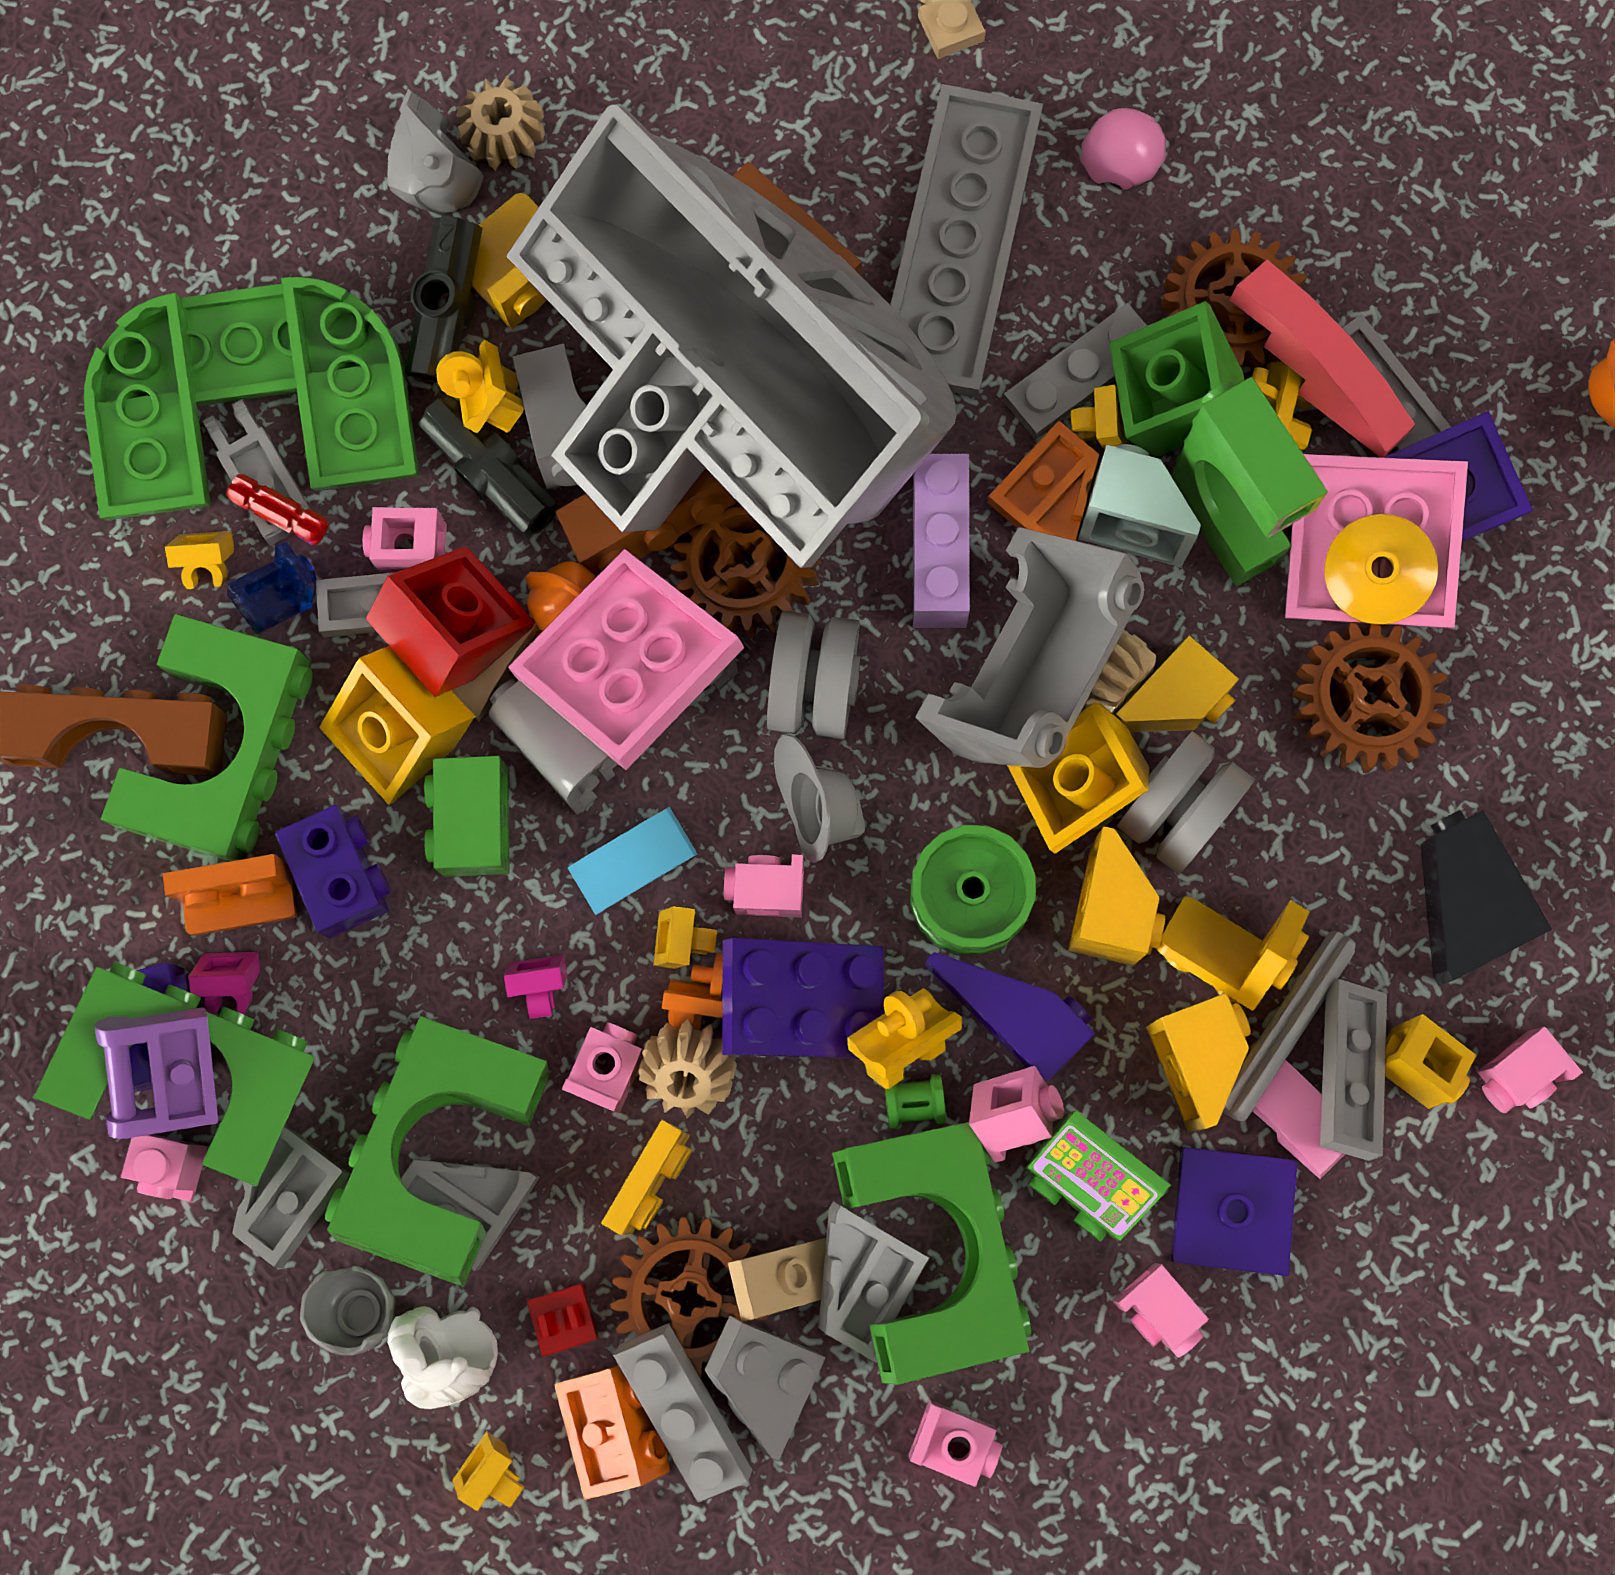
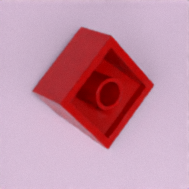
[366,546,535,698]

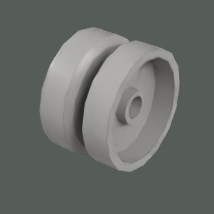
[767,611,861,740]
[1116,731,1255,875]

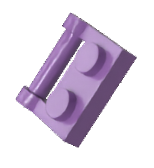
[95,1007,218,1139]

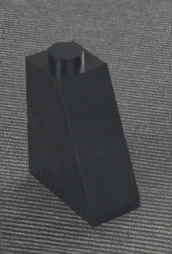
[1420,810,1552,986]

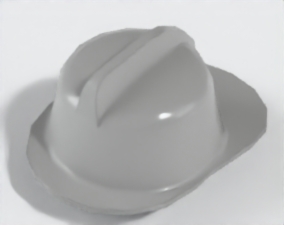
[774,734,865,863]

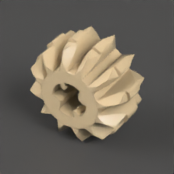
[457,76,545,171]
[1080,630,1156,716]
[639,1018,737,1119]

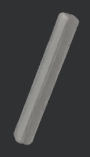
[1223,931,1356,1122]

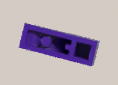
[924,952,1095,1082]

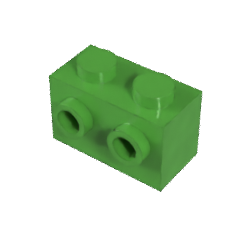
[424,756,510,877]

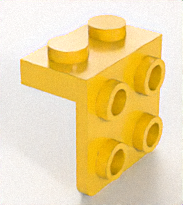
[471,193,547,330]
[1156,896,1310,1011]

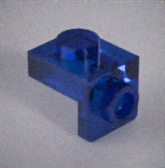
[227,541,317,635]

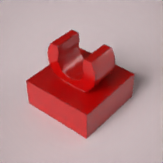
[527,1283,599,1357]

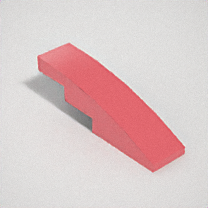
[1230,259,1415,458]

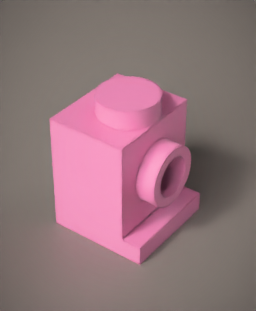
[363,507,447,572]
[724,854,804,917]
[562,1022,644,1114]
[1477,1026,1583,1113]
[969,1066,1064,1163]
[121,1134,208,1202]
[1112,1263,1209,1358]
[909,1399,1002,1487]

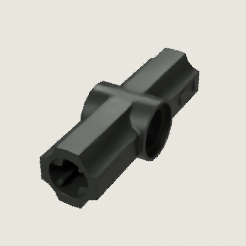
[405,215,483,382]
[418,396,559,539]

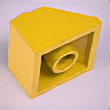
[319,646,475,805]
[1007,701,1149,854]
[1068,826,1165,966]
[1146,993,1251,1132]

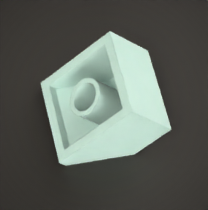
[1078,444,1201,567]

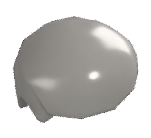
[300,1265,396,1356]

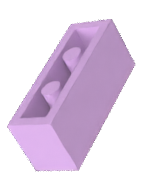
[913,454,970,628]

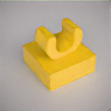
[1071,385,1129,450]
[165,531,234,589]
[653,906,717,969]
[452,1431,524,1512]

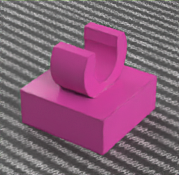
[188,952,260,1015]
[504,954,567,1019]

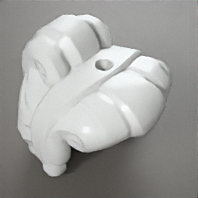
[387,1306,498,1409]

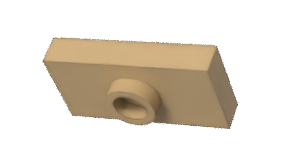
[728,1238,826,1321]

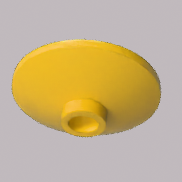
[1324,514,1438,625]

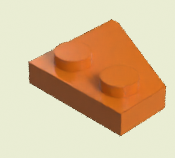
[987,421,1099,541]

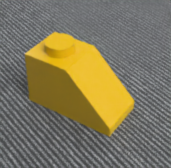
[1115,636,1239,732]

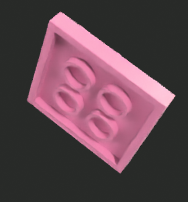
[1285,454,1468,629]
[508,549,744,770]

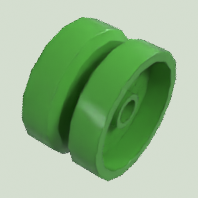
[910,825,1036,956]

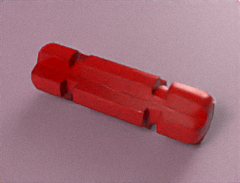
[226,474,329,545]

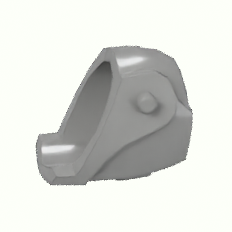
[388,89,484,215]

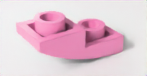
[1252,1060,1345,1179]

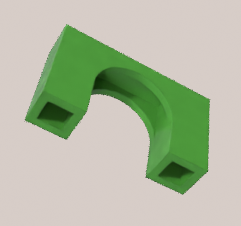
[1171,377,1328,587]
[101,614,313,861]
[33,962,315,1187]
[325,1016,550,1287]
[832,1122,1031,1385]

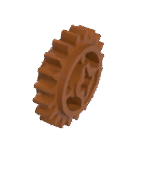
[1160,229,1311,371]
[671,502,822,639]
[1292,622,1451,773]
[610,1217,769,1379]

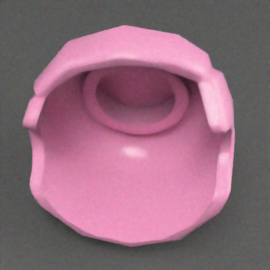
[1081,108,1166,190]

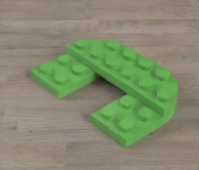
[84,277,420,521]

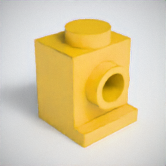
[1385,1014,1476,1109]

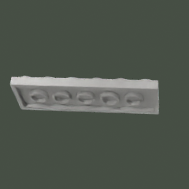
[890,84,1043,398]

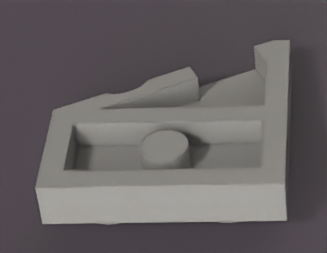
[232,1124,351,1268]
[401,1159,540,1271]
[818,1201,929,1360]
[705,1316,826,1462]

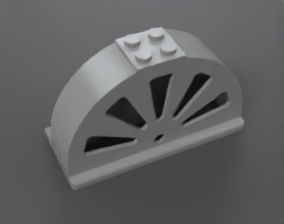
[506,105,957,568]

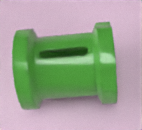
[885,1073,946,1130]

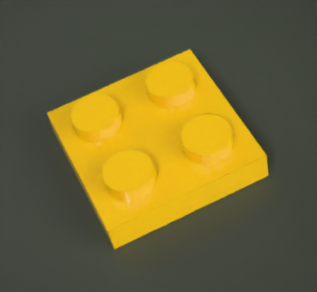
[601,1120,692,1235]

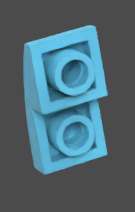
[567,807,697,915]

